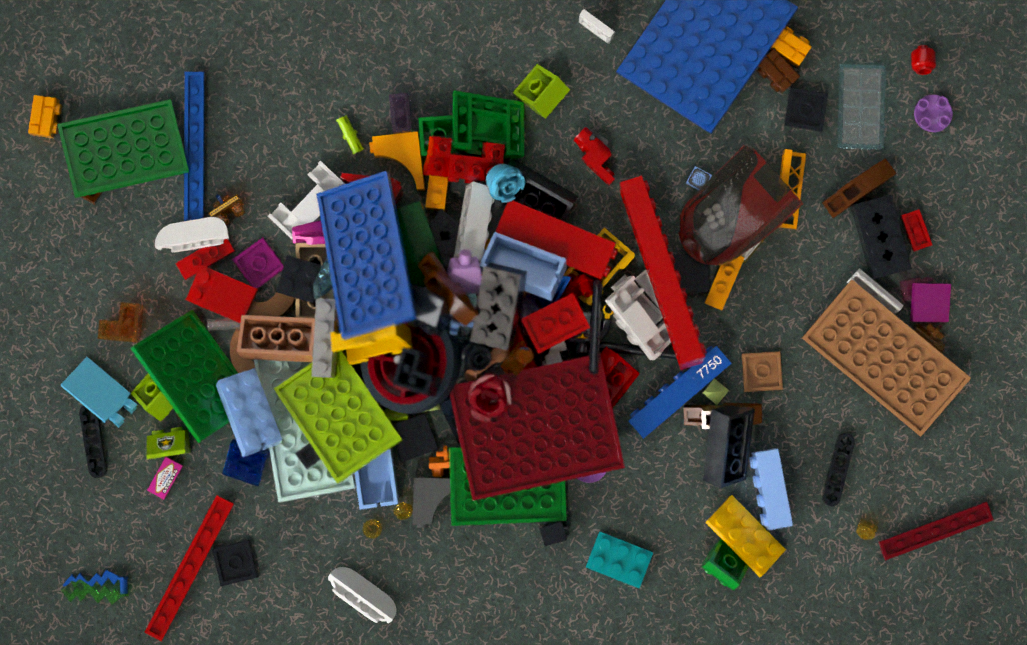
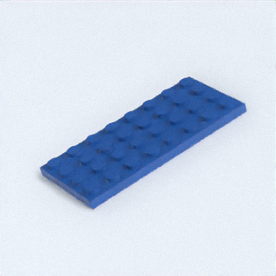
[316,171,417,340]

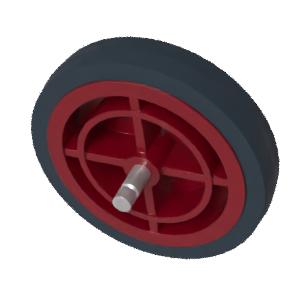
[361,322,461,414]

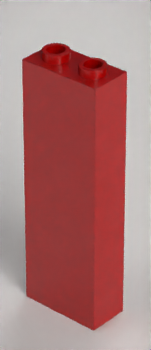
[495,200,618,280]

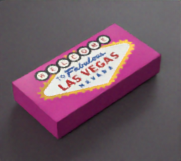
[147,457,183,500]

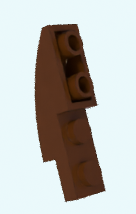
[822,158,897,219]
[417,252,479,326]
[683,403,762,429]

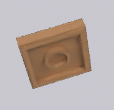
[742,351,783,392]

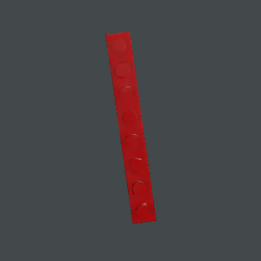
[144,495,234,641]

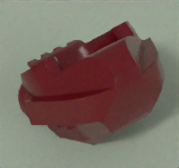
[468,372,512,422]

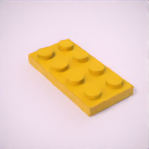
[705,495,786,577]

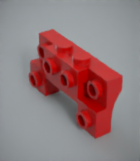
[423,136,505,183]

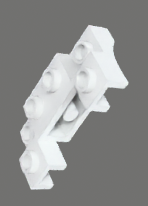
[268,161,345,239]
[605,276,671,360]

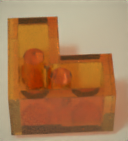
[98,302,144,343]

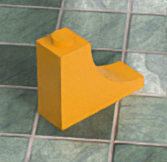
[369,131,425,191]

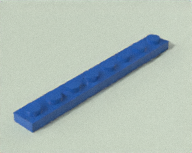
[184,72,205,221]

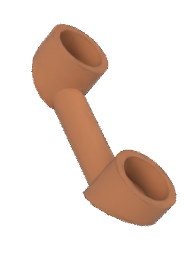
[464,348,510,382]

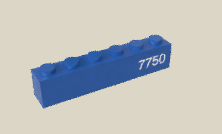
[629,346,731,439]

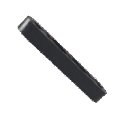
[79,405,107,478]
[822,433,855,506]

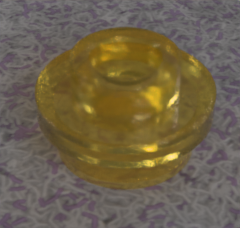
[393,502,413,520]
[363,519,382,539]

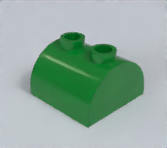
[418,115,460,157]
[701,539,749,590]

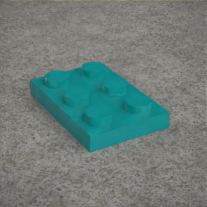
[586,531,653,589]

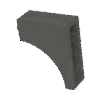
[413,477,450,528]

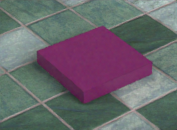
[232,237,284,289]
[910,283,951,322]

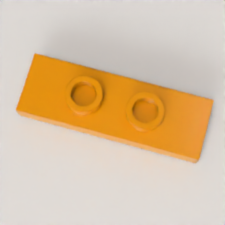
[705,256,745,310]

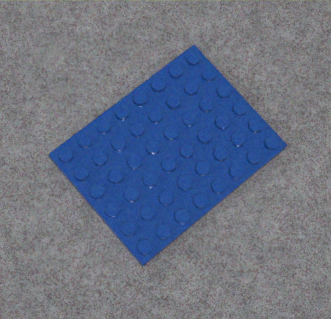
[616,0,798,134]

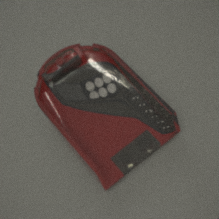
[679,145,804,265]

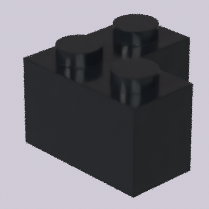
[392,347,442,397]

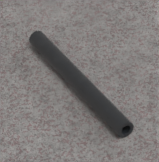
[589,279,603,374]

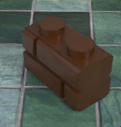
[756,49,800,93]

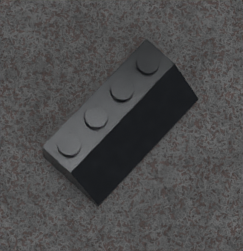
[497,158,578,221]
[406,283,452,337]
[703,405,755,488]

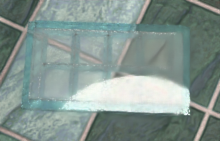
[837,64,886,149]

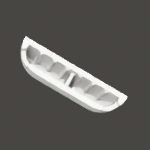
[155,217,229,252]
[328,567,396,623]

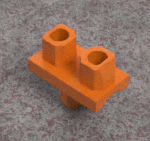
[429,445,449,477]

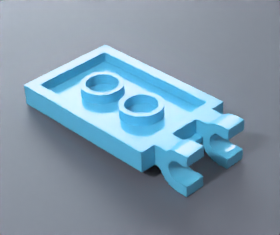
[61,357,137,428]

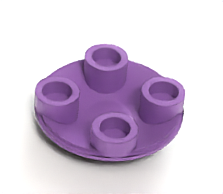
[914,95,953,132]

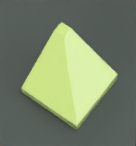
[702,378,729,405]

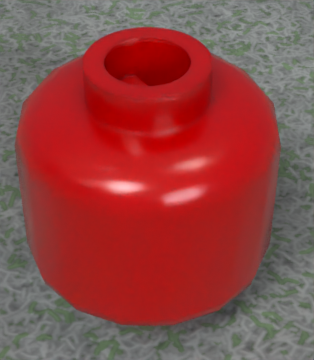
[911,45,936,75]

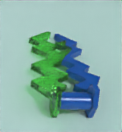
[61,570,129,605]

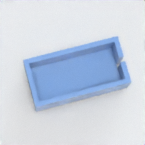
[479,232,567,301]
[216,368,282,457]
[355,448,400,510]
[749,448,793,530]

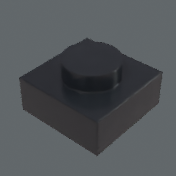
[295,443,321,469]

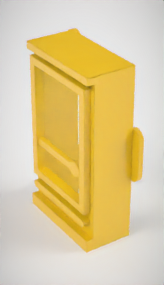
[563,228,635,306]
[330,323,413,365]

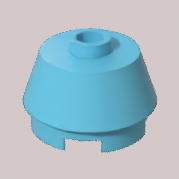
[486,164,525,203]

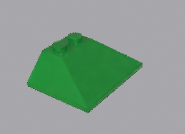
[453,90,524,160]

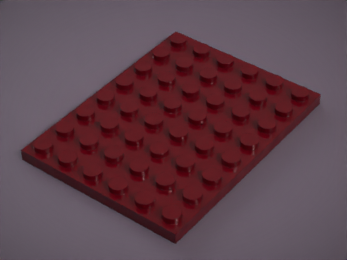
[450,354,625,500]

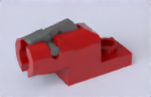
[573,127,615,186]

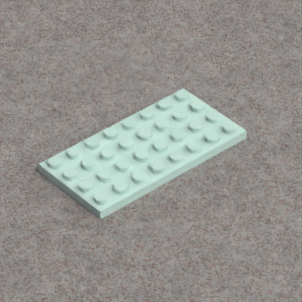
[254,359,355,503]

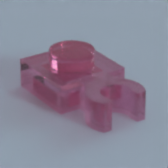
[899,277,933,301]

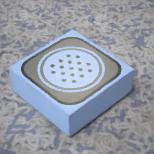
[686,166,712,193]

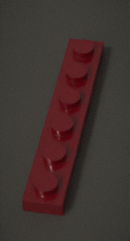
[878,502,994,560]

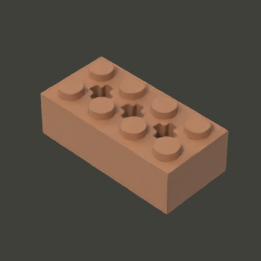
[237,315,315,362]

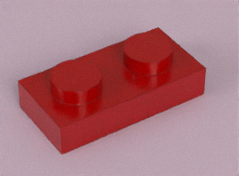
[900,209,932,252]

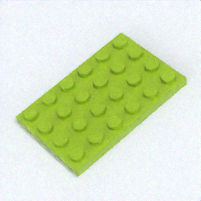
[274,350,402,484]

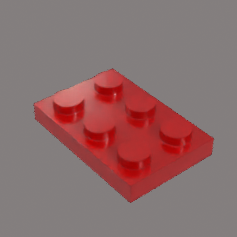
[521,293,591,354]

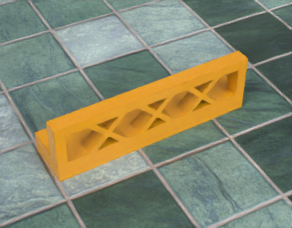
[776,149,806,229]

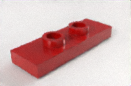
[175,239,235,280]

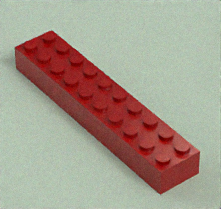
[620,175,706,370]

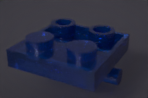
[222,439,270,486]

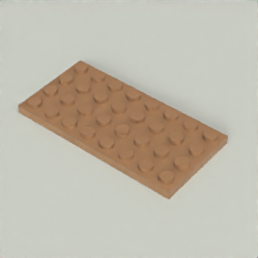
[802,279,971,437]

